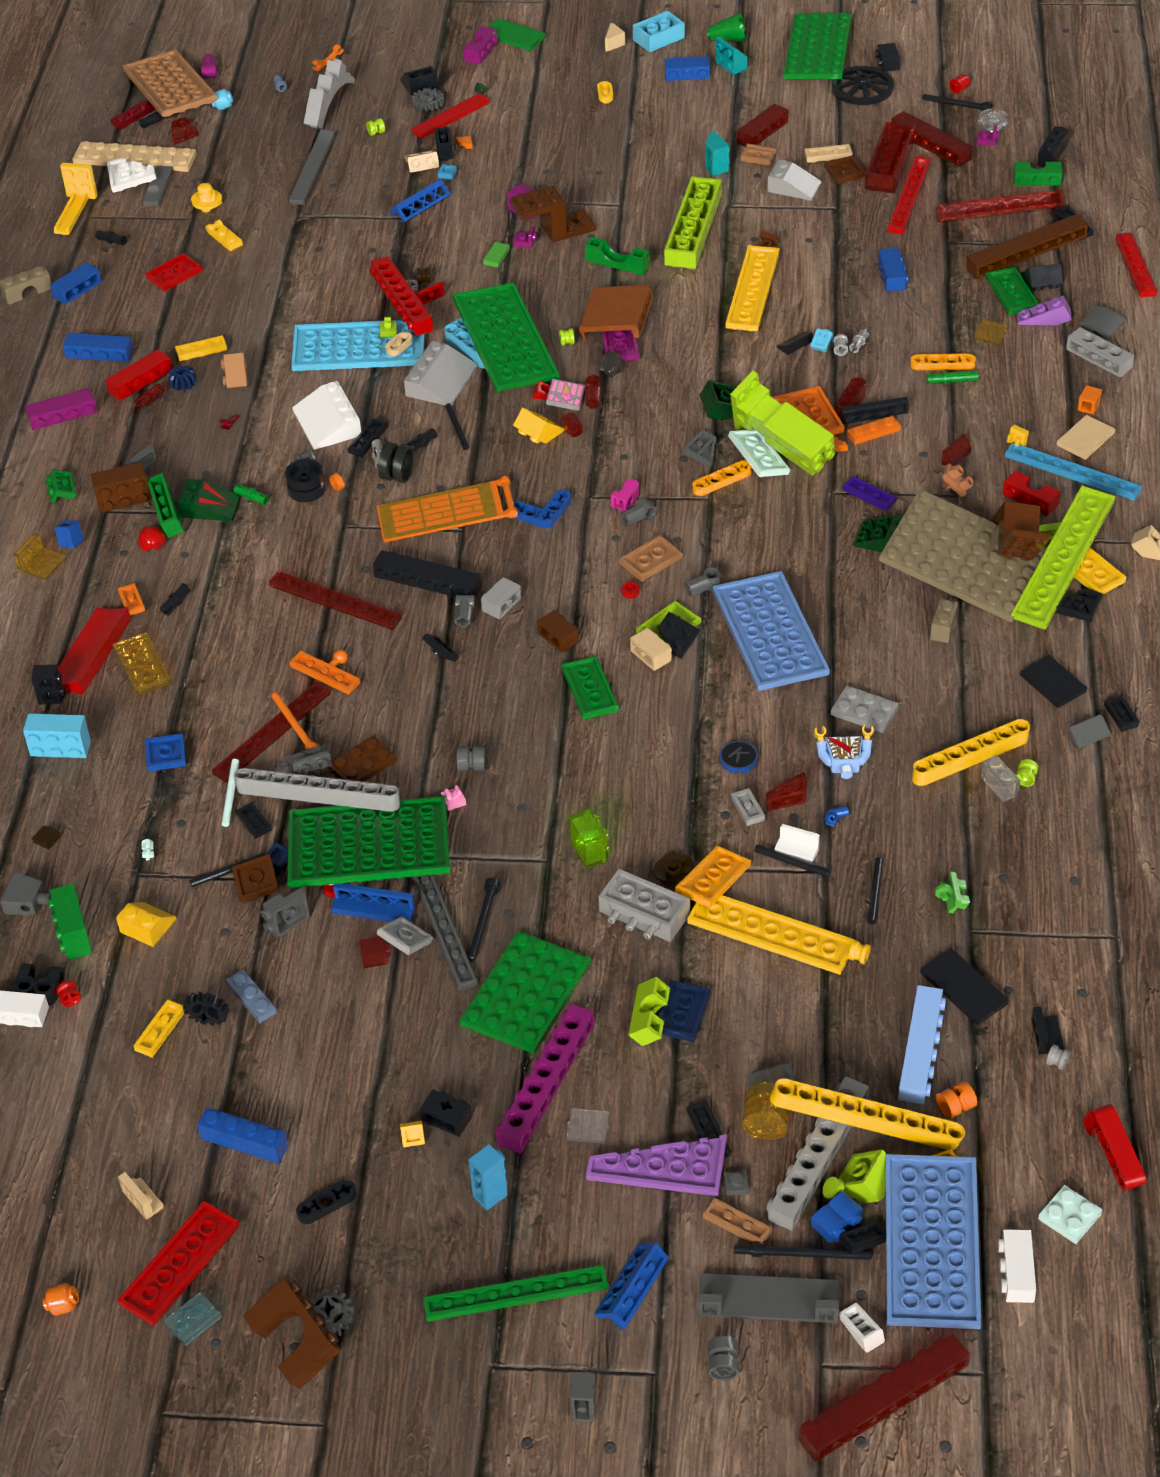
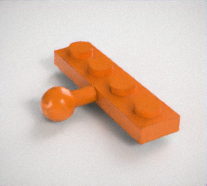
[289,649,360,695]

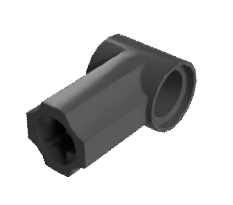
[620,498,657,527]
[684,567,720,597]
[455,594,475,628]

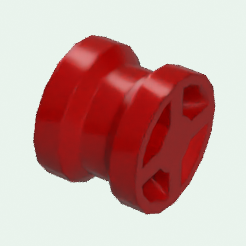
[56,981,81,1007]

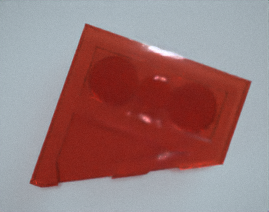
[172,117,199,145]
[766,772,807,811]

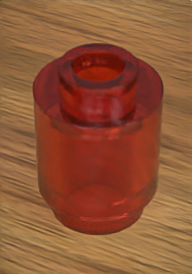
[561,413,583,437]

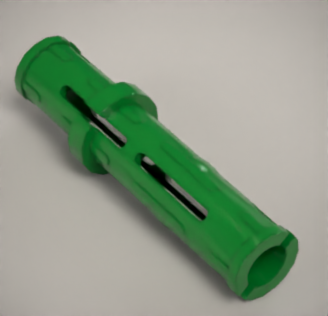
[926,370,979,385]

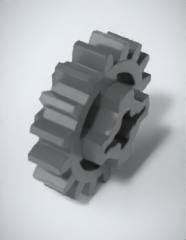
[412,88,444,112]
[309,1289,354,1336]

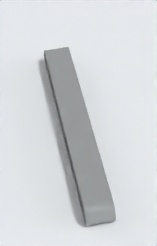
[234,768,401,811]

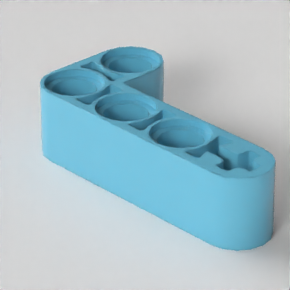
[444,318,485,368]

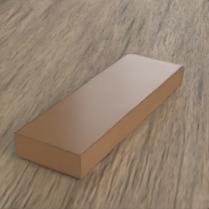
[703,1197,773,1246]

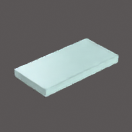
[728,429,790,477]

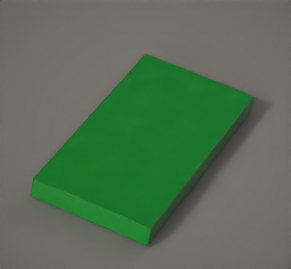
[487,18,546,51]
[985,267,1039,315]
[561,656,619,720]

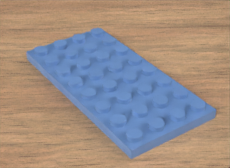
[712,571,830,691]
[886,1154,981,1329]

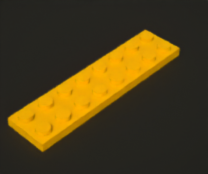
[726,245,780,332]
[687,895,855,975]

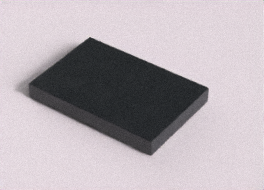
[1020,655,1087,708]

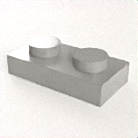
[731,788,765,826]

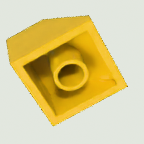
[513,407,564,444]
[116,902,177,947]

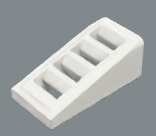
[838,1302,885,1353]

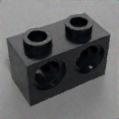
[32,664,65,705]

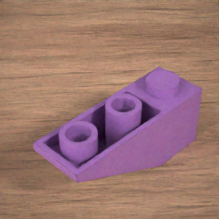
[1017,295,1072,326]

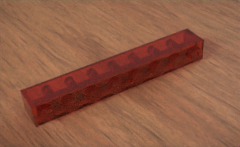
[935,190,1064,224]
[799,1333,970,1462]

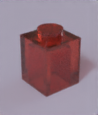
[359,936,391,969]

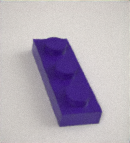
[843,476,896,511]

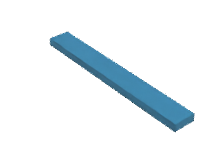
[1005,442,1142,501]

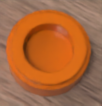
[329,473,345,491]

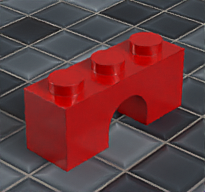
[1002,471,1061,516]

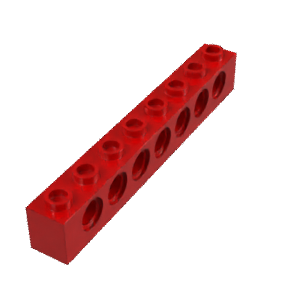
[369,256,433,336]

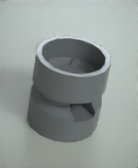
[457,746,486,771]
[708,1336,739,1381]

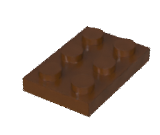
[328,735,397,782]

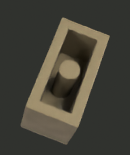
[930,599,958,643]

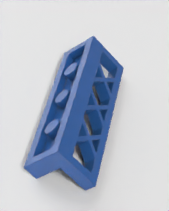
[390,179,451,223]
[331,883,415,922]
[594,1242,669,1329]

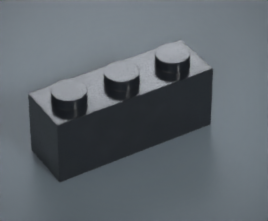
[1037,126,1069,167]

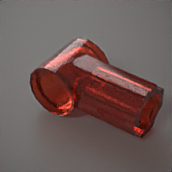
[585,375,601,409]

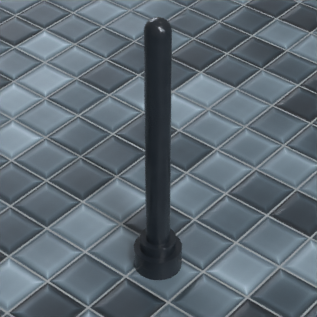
[922,94,993,114]
[468,878,501,961]

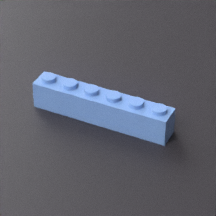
[898,985,946,1105]

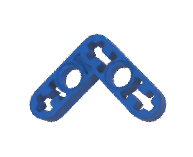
[513,490,571,528]

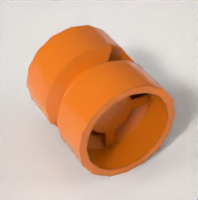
[936,1081,977,1119]

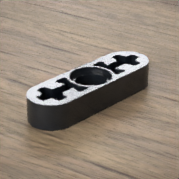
[296,1180,357,1224]

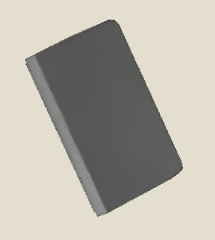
[1068,714,1111,749]

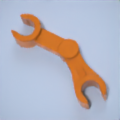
[312,44,344,71]

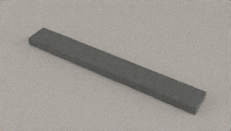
[289,130,336,205]
[412,875,478,992]

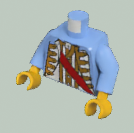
[813,725,874,779]

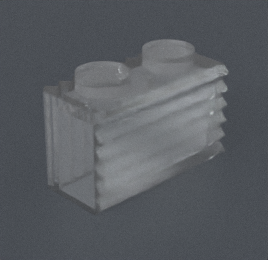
[981,755,1021,802]

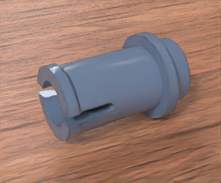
[273,75,287,92]

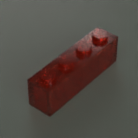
[736,104,788,147]

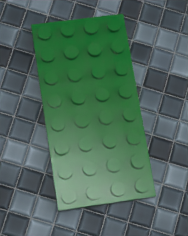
[783,12,852,79]
[452,283,559,392]

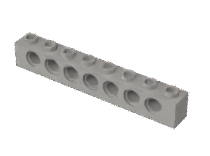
[766,1076,869,1231]

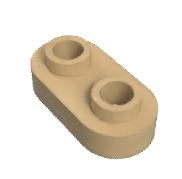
[385,332,413,357]

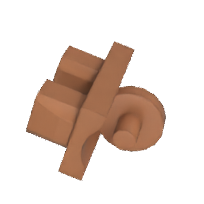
[942,463,974,498]

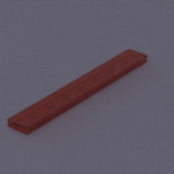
[269,571,402,630]
[212,682,331,783]

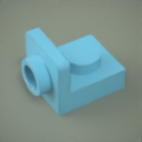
[810,329,834,353]

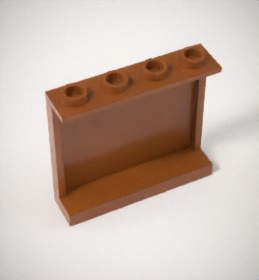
[579,285,653,340]

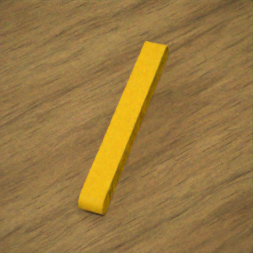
[770,1078,965,1151]

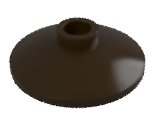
[654,853,694,883]

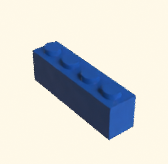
[63,333,134,362]
[197,1107,288,1164]

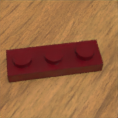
[110,100,154,130]

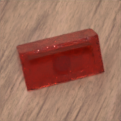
[941,434,971,466]

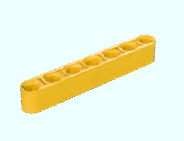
[912,719,1030,786]

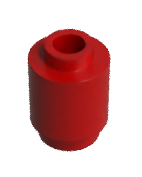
[949,74,970,94]

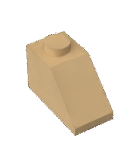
[1131,525,1160,560]

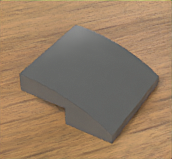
[1079,305,1126,340]

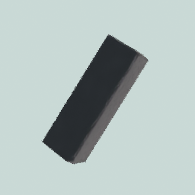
[777,332,813,355]

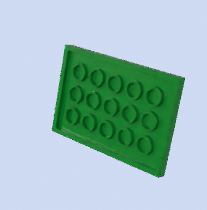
[460,931,591,1055]

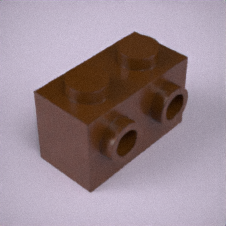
[537,610,579,653]

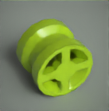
[559,328,575,346]

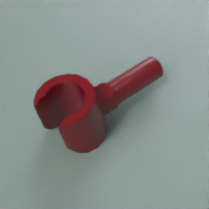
[220,414,240,430]

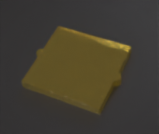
[974,320,1008,345]

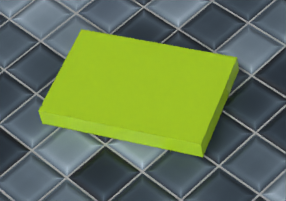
[636,601,701,641]

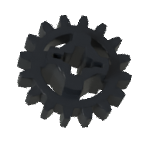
[183,991,230,1026]

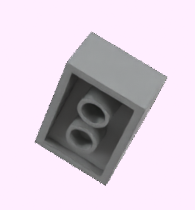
[768,159,822,201]

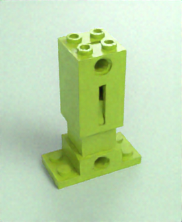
[730,371,835,476]

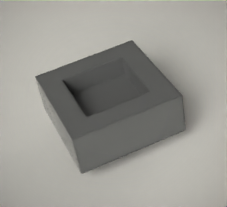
[724,1170,749,1196]

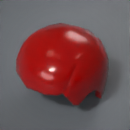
[138,526,166,552]

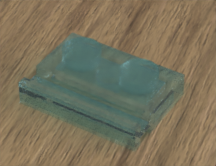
[164,1292,222,1346]

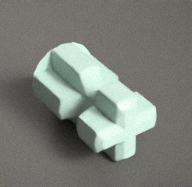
[141,839,154,860]

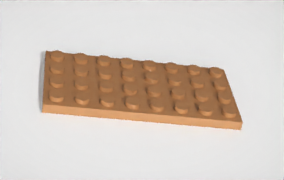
[122,49,217,117]

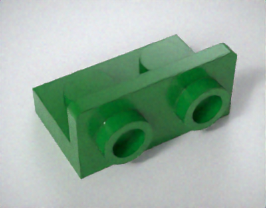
[45,469,76,504]

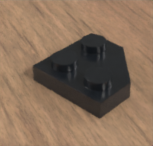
[1056,589,1103,622]
[659,612,700,659]

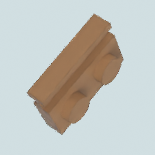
[741,144,776,166]

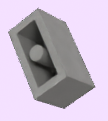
[481,577,521,620]

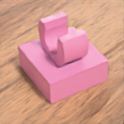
[441,785,466,811]

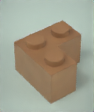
[221,353,248,390]

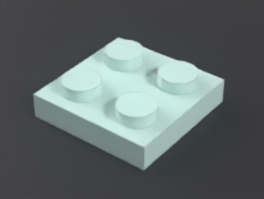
[1038,1185,1102,1244]

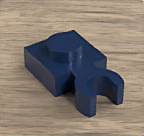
[266,843,288,870]

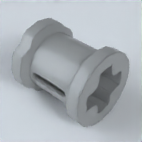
[833,334,848,356]

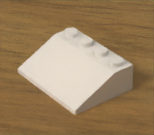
[292,381,361,450]

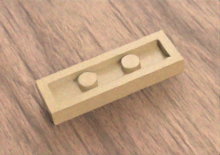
[804,144,852,163]

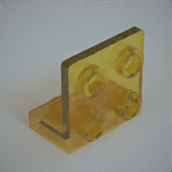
[13,532,66,580]

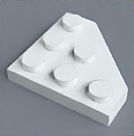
[107,158,156,193]

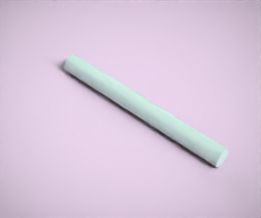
[222,759,239,827]

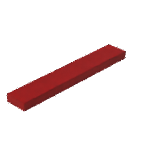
[412,93,489,139]

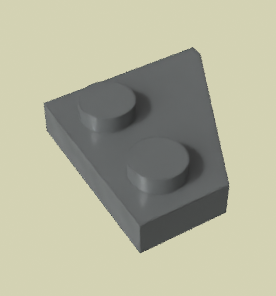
[683,429,716,469]

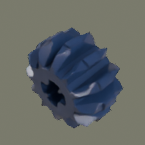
[168,365,197,391]

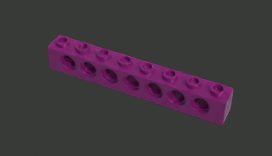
[495,1004,595,1154]

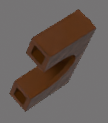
[243,1278,341,1389]

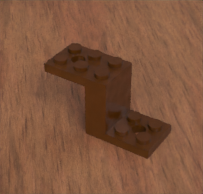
[510,186,596,243]
[990,501,1049,561]

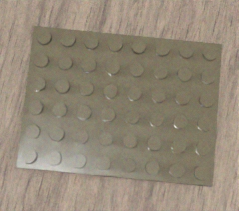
[878,489,1048,623]

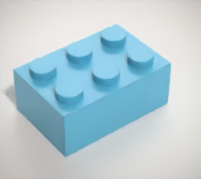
[633,11,685,52]
[23,714,91,758]

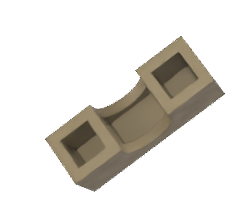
[0,266,51,305]

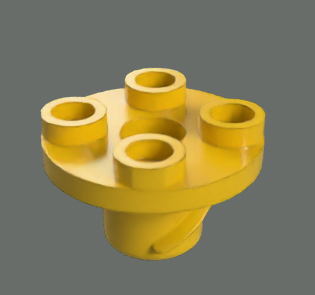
[191,183,222,212]

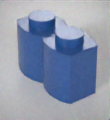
[811,1191,863,1243]

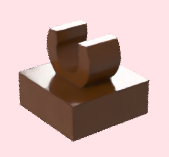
[760,230,780,247]

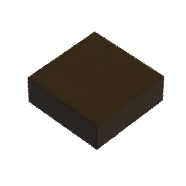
[32,825,61,850]

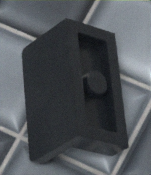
[1031,1007,1064,1055]

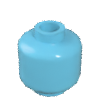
[212,89,234,110]

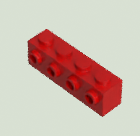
[105,349,172,401]

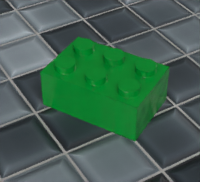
[48,884,92,960]

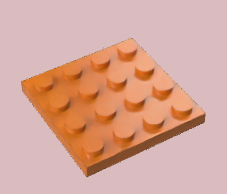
[772,386,845,435]

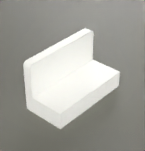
[775,824,820,864]

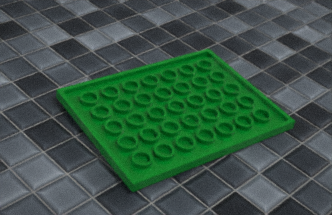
[287,796,450,888]

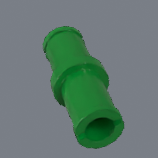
[234,483,269,506]

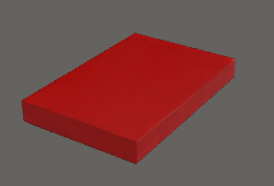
[145,253,203,291]

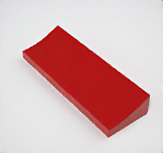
[57,607,131,695]

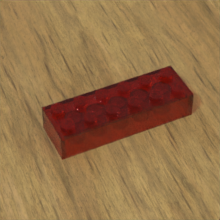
[865,122,915,193]

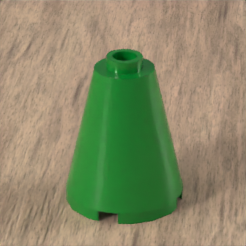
[706,12,747,42]

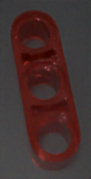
[836,377,866,419]

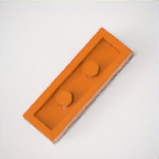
[847,416,901,445]

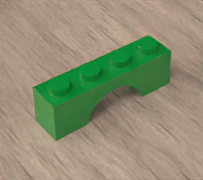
[585,237,650,275]

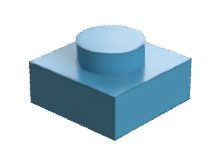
[438,164,457,180]

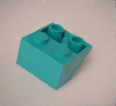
[715,36,747,75]
[705,130,730,176]

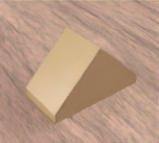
[605,23,625,51]

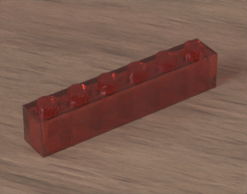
[890,111,973,167]

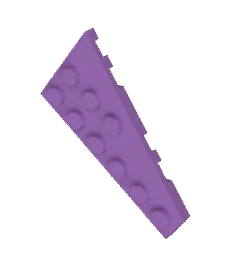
[586,1134,727,1196]

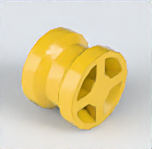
[848,940,871,965]

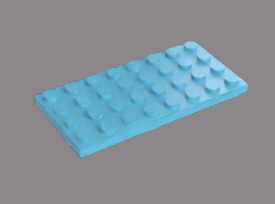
[291,320,425,371]

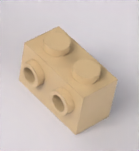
[630,628,672,671]

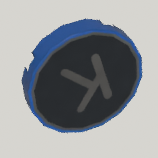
[719,741,758,773]

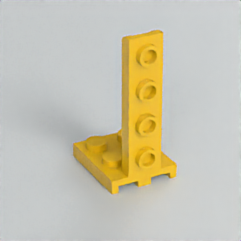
[54,163,98,235]

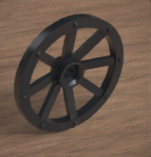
[831,66,894,105]

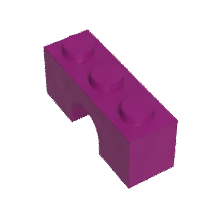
[463,26,498,64]

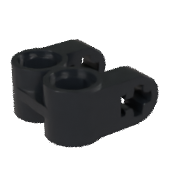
[13,963,65,1006]

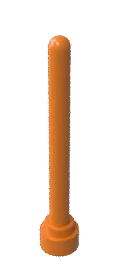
[271,692,319,750]

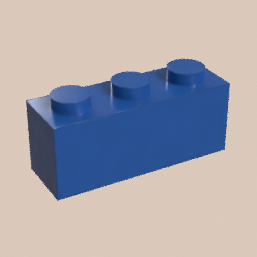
[665,56,710,81]
[878,248,909,291]
[50,262,101,305]

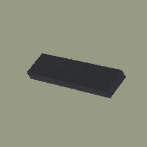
[841,397,909,424]

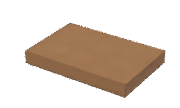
[619,535,683,582]

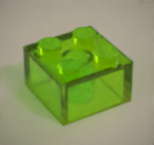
[569,808,610,869]

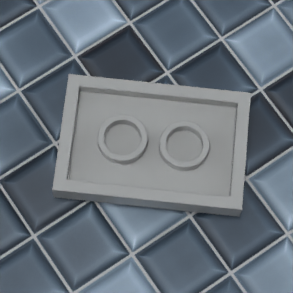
[831,685,899,733]

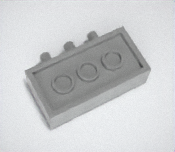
[599,869,690,942]

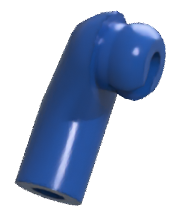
[824,806,849,826]

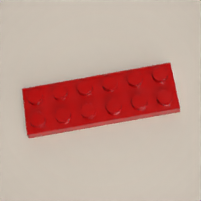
[117,1201,240,1327]

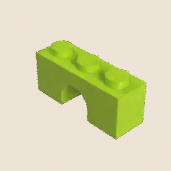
[628,977,670,1046]

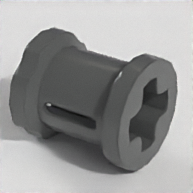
[294,449,315,461]

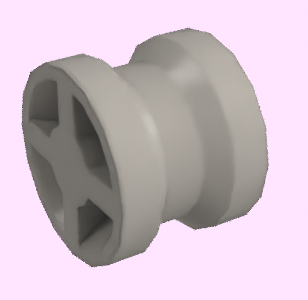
[1046,1044,1070,1071]

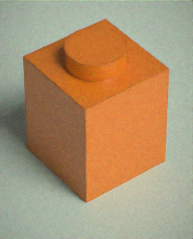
[1078,385,1102,415]

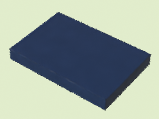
[658,980,711,1042]

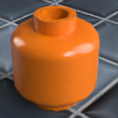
[43,1282,79,1316]

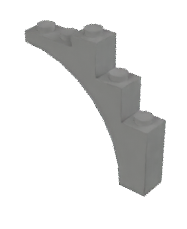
[304,59,355,129]

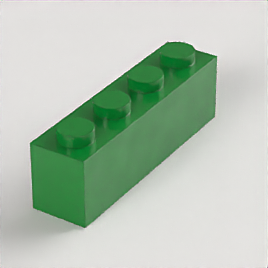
[147,473,184,538]

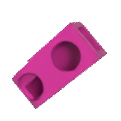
[611,479,639,511]

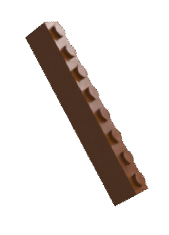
[967,214,1088,279]

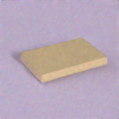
[1057,415,1115,460]

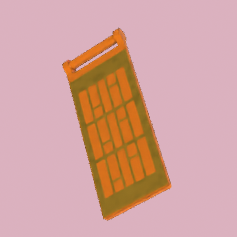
[376,476,518,542]

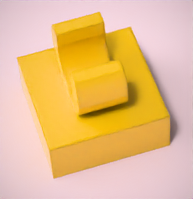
[1007,424,1029,446]
[400,1121,425,1147]

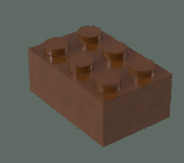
[91,462,151,513]

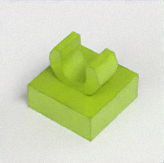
[380,317,397,338]

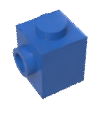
[54,520,84,549]

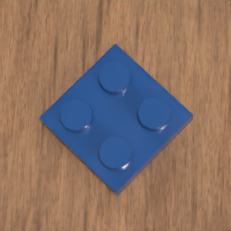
[145,733,186,772]

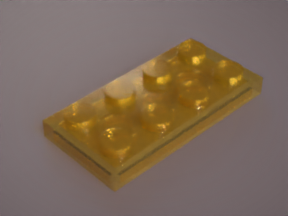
[112,632,172,696]

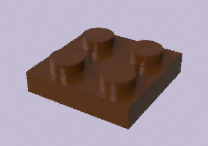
[824,155,865,184]
[232,854,280,904]

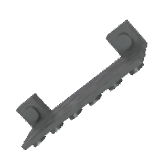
[698,1273,839,1323]

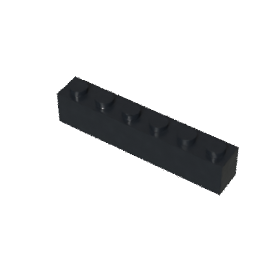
[373,550,482,598]

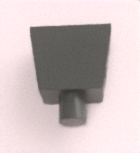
[0,872,51,915]

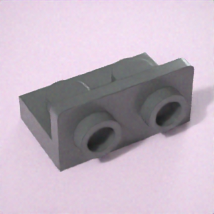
[287,745,332,775]

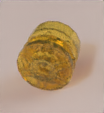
[742,1083,791,1140]

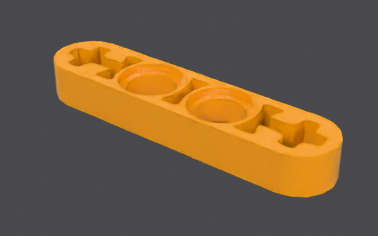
[910,354,976,370]
[692,460,752,496]

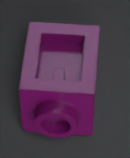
[977,125,1000,146]
[513,226,537,248]

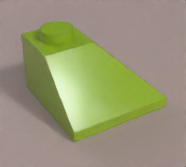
[839,1150,886,1203]

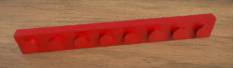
[888,156,931,234]

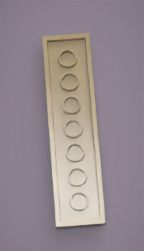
[73,141,197,172]

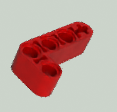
[1083,1104,1146,1191]

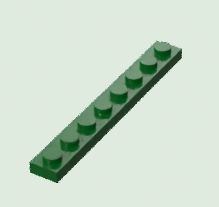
[423,1265,608,1322]

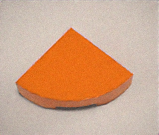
[456,136,473,149]
[834,437,848,452]

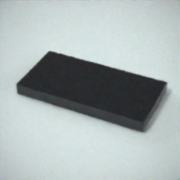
[920,948,1009,1025]

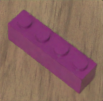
[25,388,97,431]

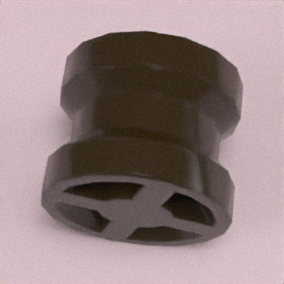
[417,267,431,284]

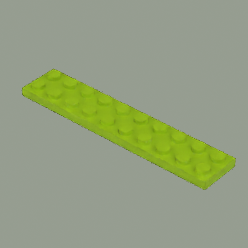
[1011,486,1116,630]

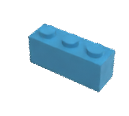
[468,1144,507,1210]

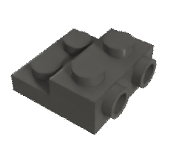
[260,888,310,939]

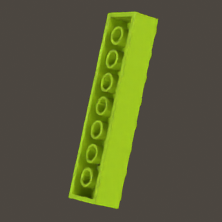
[664,176,722,269]

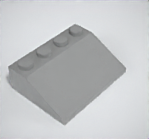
[404,341,478,405]

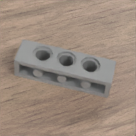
[1066,327,1134,378]

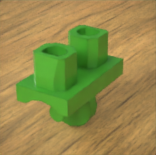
[934,872,970,914]

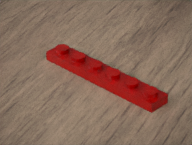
[1115,233,1157,298]

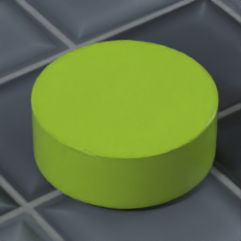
[823,1177,844,1200]

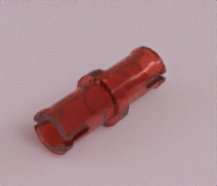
[134,384,165,409]

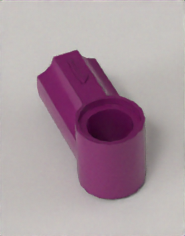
[201,54,217,78]

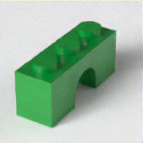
[1013,162,1062,186]

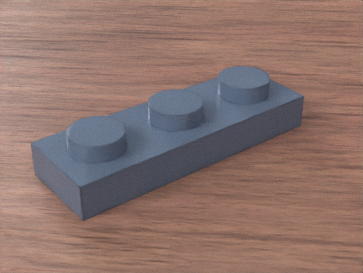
[225,969,277,1024]

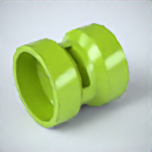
[366,118,385,136]
[1015,759,1038,787]

